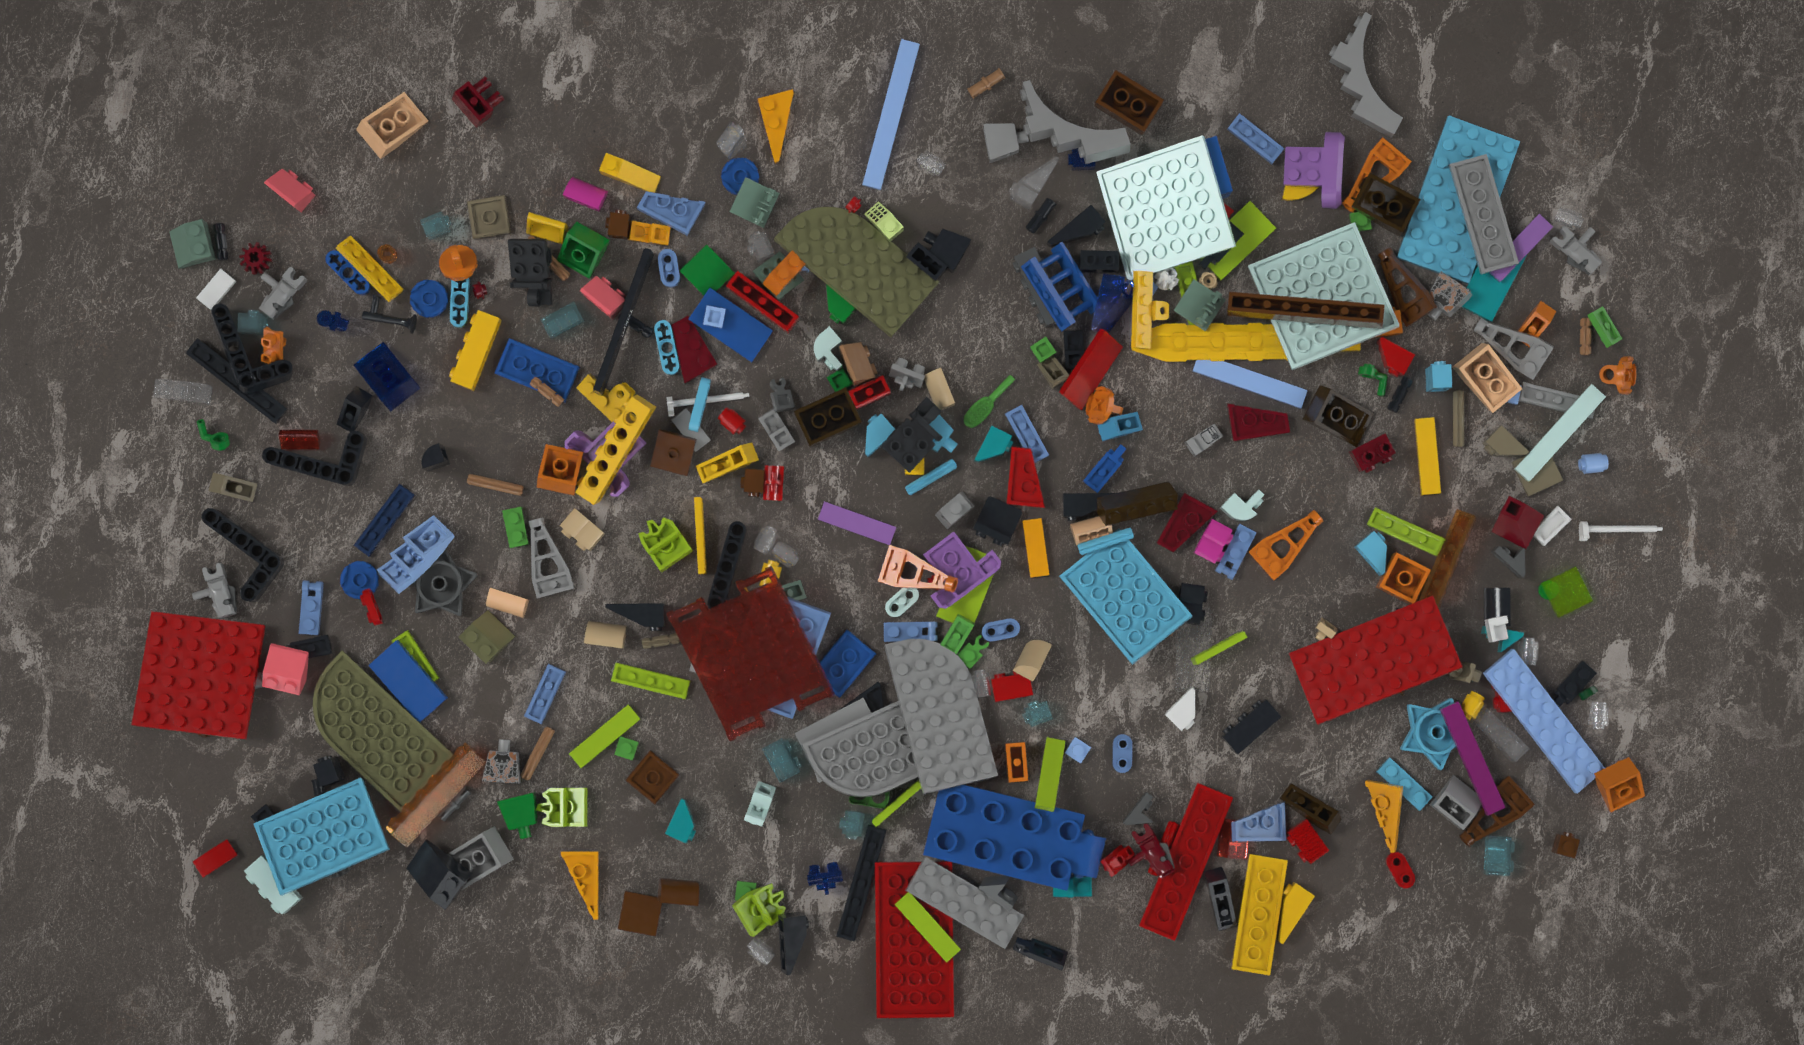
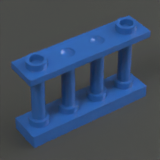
[1021,242,1103,332]

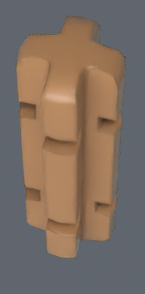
[1580,318,1592,355]
[530,377,564,407]

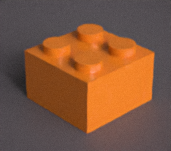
[1376,552,1431,605]

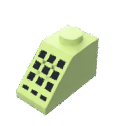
[864,201,904,242]

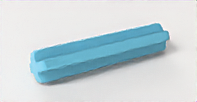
[905,459,957,495]
[1078,528,1134,555]

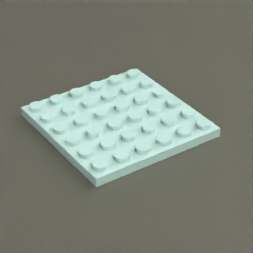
[1097,136,1236,281]
[1248,222,1400,370]

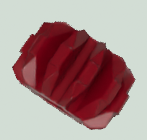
[239,242,273,275]

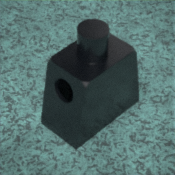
[923,229,971,273]

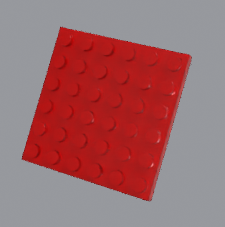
[131,611,266,740]

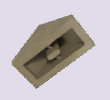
[1037,355,1069,390]

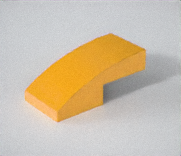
[628,221,671,246]

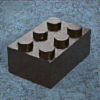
[794,387,862,448]

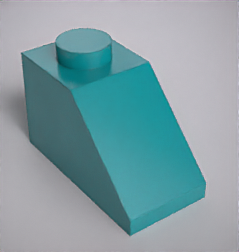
[974,426,1013,463]
[665,798,696,843]

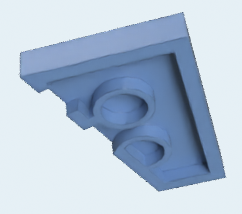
[637,191,706,236]
[1231,802,1286,842]

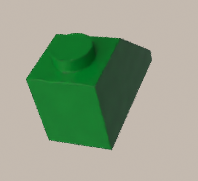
[826,284,857,325]

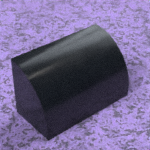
[906,242,948,282]
[421,443,450,472]
[1484,588,1511,627]

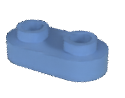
[658,249,680,288]
[982,619,1020,642]
[1112,734,1132,773]

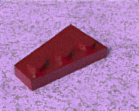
[1227,403,1290,442]
[1156,493,1218,553]

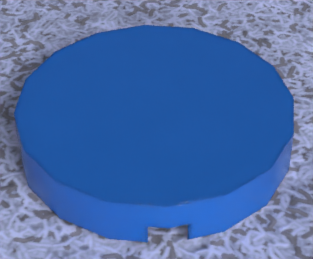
[721,158,759,195]
[410,280,448,318]
[340,561,379,599]

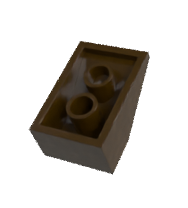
[1351,173,1421,237]
[1303,385,1374,447]

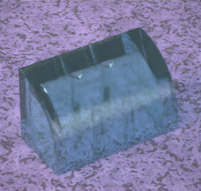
[540,301,585,339]

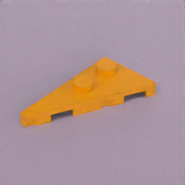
[758,89,794,163]
[1365,780,1403,853]
[561,851,599,920]

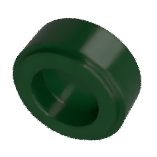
[1579,685,1598,701]

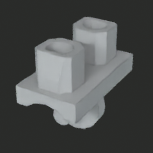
[889,358,925,391]

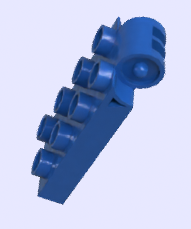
[923,785,1106,891]

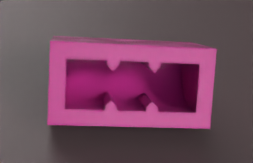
[563,177,608,212]

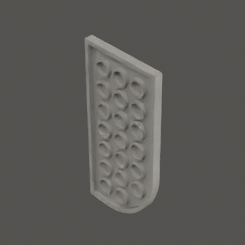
[884,639,998,794]
[802,701,918,797]

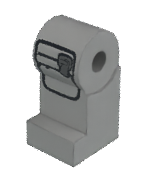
[1185,424,1223,457]

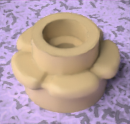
[1199,272,1218,290]

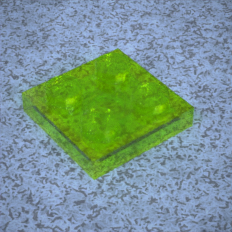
[1540,566,1593,618]

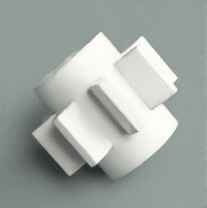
[1154,268,1179,290]

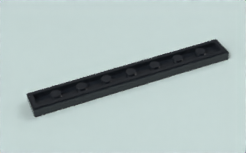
[593,248,654,396]

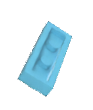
[1376,757,1432,811]

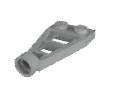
[1473,318,1554,380]
[528,518,574,599]

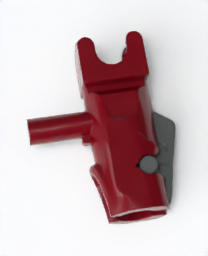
[1127,823,1175,878]

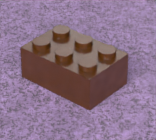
[1094,70,1164,136]

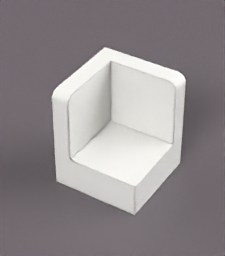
[1484,616,1508,642]

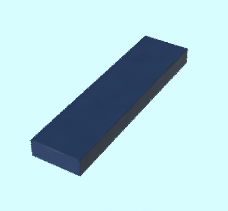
[354,484,416,557]

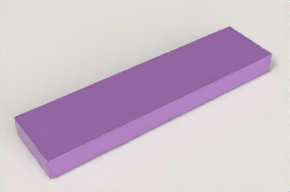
[1489,214,1553,282]
[818,501,896,545]

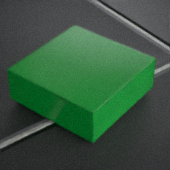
[826,368,853,392]

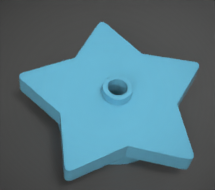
[1400,698,1456,770]

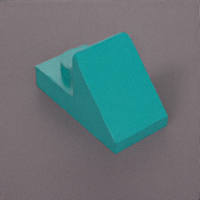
[1481,626,1524,652]
[1053,877,1092,898]

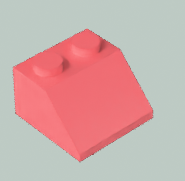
[264,169,315,213]
[580,276,626,320]
[262,643,309,695]

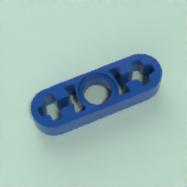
[326,250,371,295]

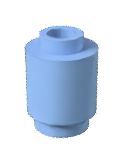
[1578,453,1609,474]

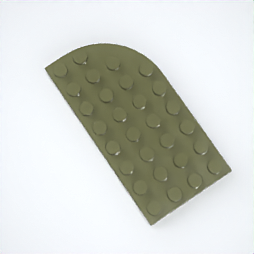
[774,207,939,337]
[313,650,455,812]

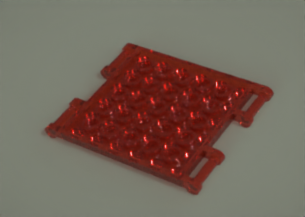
[666,566,835,742]

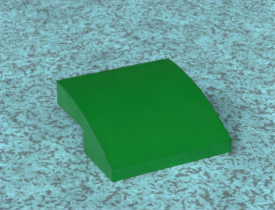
[679,244,735,296]

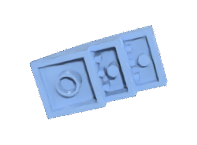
[377,515,455,594]

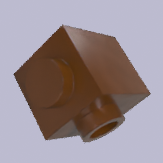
[605,210,631,240]
[741,469,765,497]
[1552,832,1580,858]

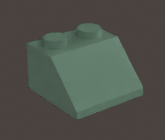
[169,219,216,269]

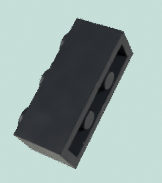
[1221,699,1281,755]

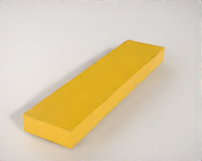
[336,235,404,302]
[1414,417,1441,495]
[694,497,707,575]

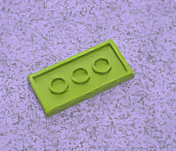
[1200,201,1276,281]
[936,545,994,631]

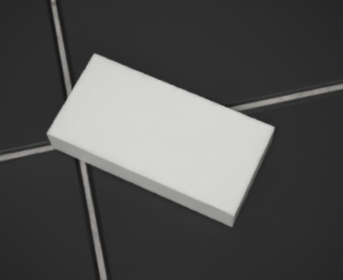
[196,269,237,310]
[1533,506,1572,546]

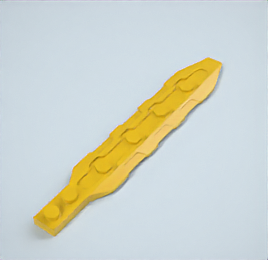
[1131,323,1361,362]

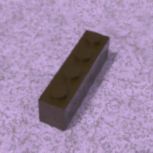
[1097,481,1178,526]

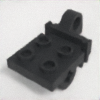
[508,239,553,307]
[881,397,943,473]

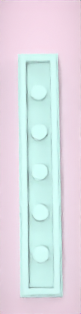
[1514,384,1606,482]

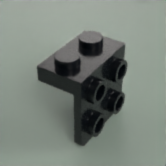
[973,496,1022,547]

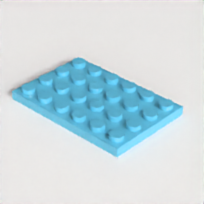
[1059,528,1192,665]
[254,778,390,896]

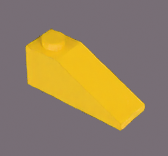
[599,153,661,193]
[696,443,759,483]
[1277,882,1315,944]

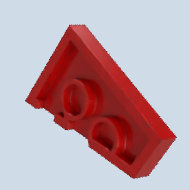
[1007,446,1045,508]

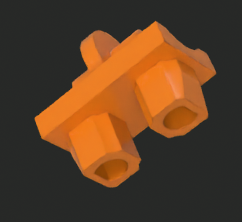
[261,327,286,364]

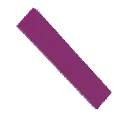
[1440,701,1505,816]

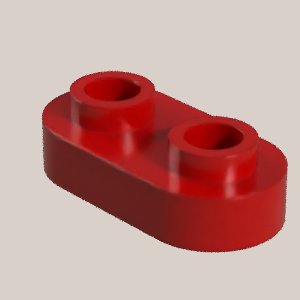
[360,588,383,626]
[1386,852,1415,888]

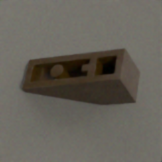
[1280,783,1342,835]

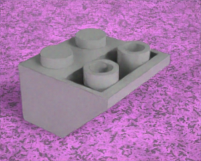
[1429,775,1481,830]

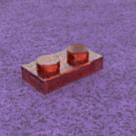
[279,430,320,449]

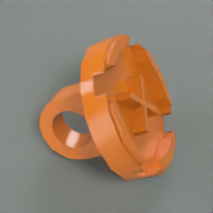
[439,244,478,281]
[1599,356,1637,395]
[1086,386,1123,425]

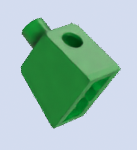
[497,792,537,839]

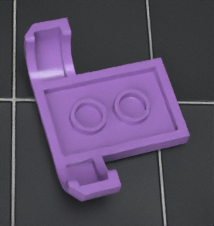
[1283,132,1345,209]
[565,421,646,497]
[923,532,1001,609]

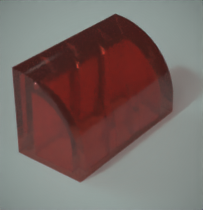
[1217,818,1249,860]

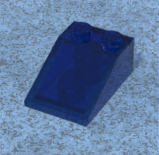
[1091,273,1133,333]
[354,342,421,412]

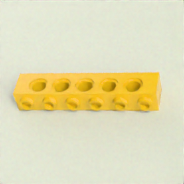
[575,394,656,505]

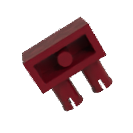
[452,76,504,128]
[1349,433,1396,473]

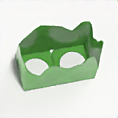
[849,791,889,808]

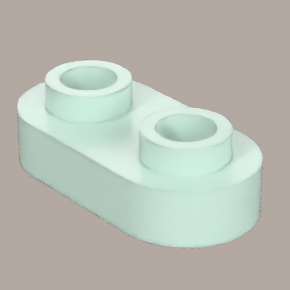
[885,588,919,617]

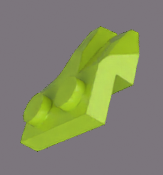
[638,517,693,573]
[536,788,587,827]
[732,883,786,937]

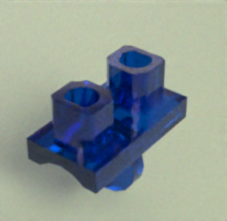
[316,310,349,332]
[807,862,843,895]

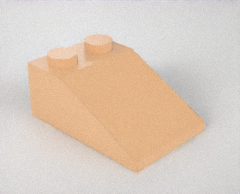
[356,92,428,159]
[1453,343,1522,413]

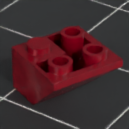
[1492,496,1544,550]

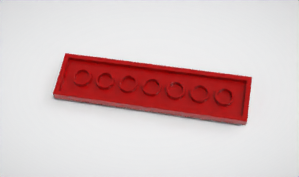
[1138,783,1233,941]

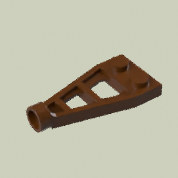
[1378,248,1437,327]
[1459,776,1535,847]

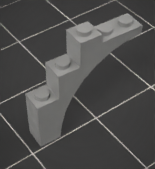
[1329,12,1403,138]
[1020,80,1131,164]

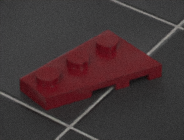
[672,315,718,384]

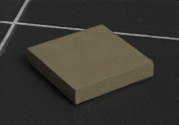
[467,195,511,240]
[1511,455,1563,497]

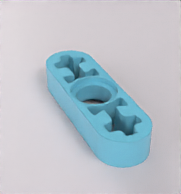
[450,278,470,328]
[654,320,680,375]
[688,377,711,432]

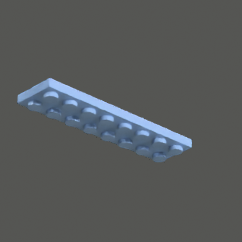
[1483,649,1605,794]

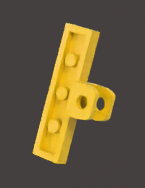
[1131,271,1169,349]
[576,373,636,422]

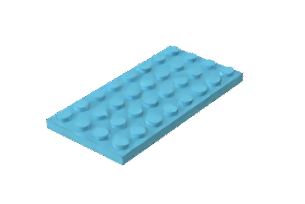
[1397,115,1520,284]

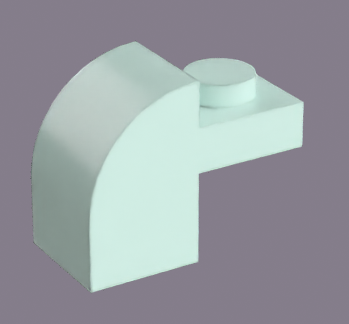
[814,326,842,371]
[1220,490,1264,521]
[744,781,776,826]

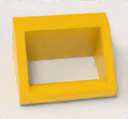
[526,212,569,245]

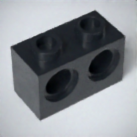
[1079,250,1119,273]

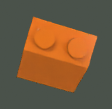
[537,444,583,495]
[1594,757,1645,812]

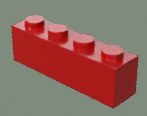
[726,270,799,334]

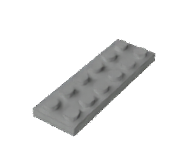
[1449,154,1519,274]
[905,857,1024,949]

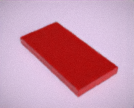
[1059,328,1123,411]

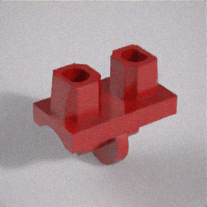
[763,465,784,501]
[1100,845,1135,877]

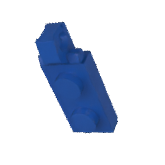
[1083,444,1126,493]

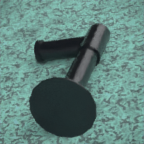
[362,295,417,334]

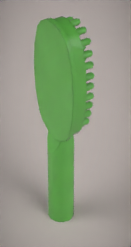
[964,375,1015,428]

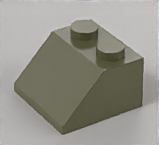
[459,610,516,664]

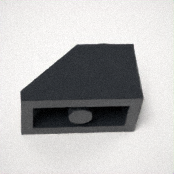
[336,386,373,432]

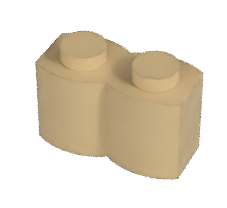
[560,508,605,551]

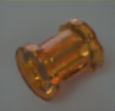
[377,244,397,264]

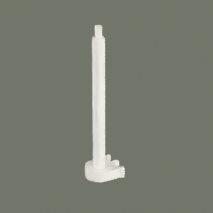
[666,392,749,417]
[1579,521,1663,541]

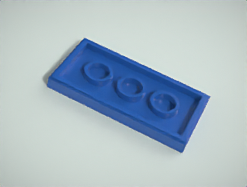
[688,288,773,363]
[495,338,580,403]
[368,640,448,723]

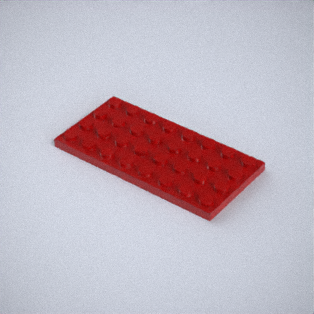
[1289,596,1463,725]
[875,861,954,1018]

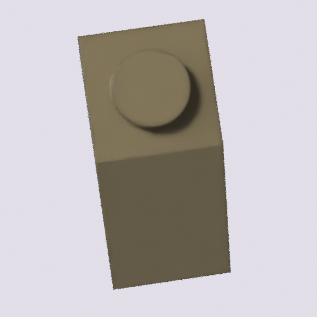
[1482,425,1529,456]
[208,473,257,502]

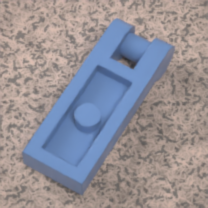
[1215,524,1257,580]
[299,580,323,635]
[884,622,938,642]

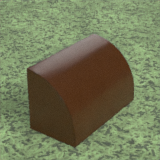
[657,878,699,906]

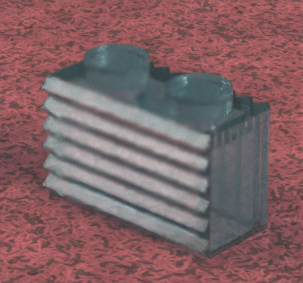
[762,738,802,783]
[1484,835,1515,876]

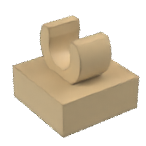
[1315,617,1337,641]

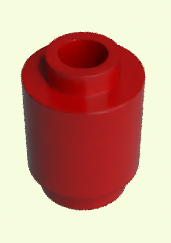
[717,407,746,435]

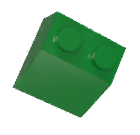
[557,222,610,279]

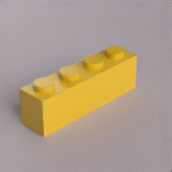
[449,310,502,391]

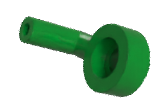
[1358,364,1388,397]
[197,419,230,451]

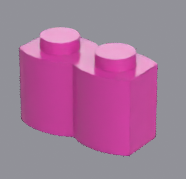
[1193,519,1234,564]

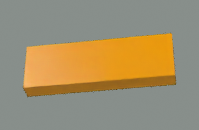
[1022,518,1049,578]

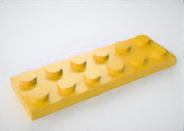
[1231,854,1288,975]

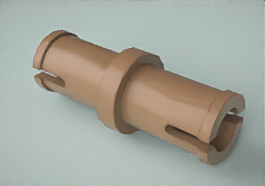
[967,68,1005,99]

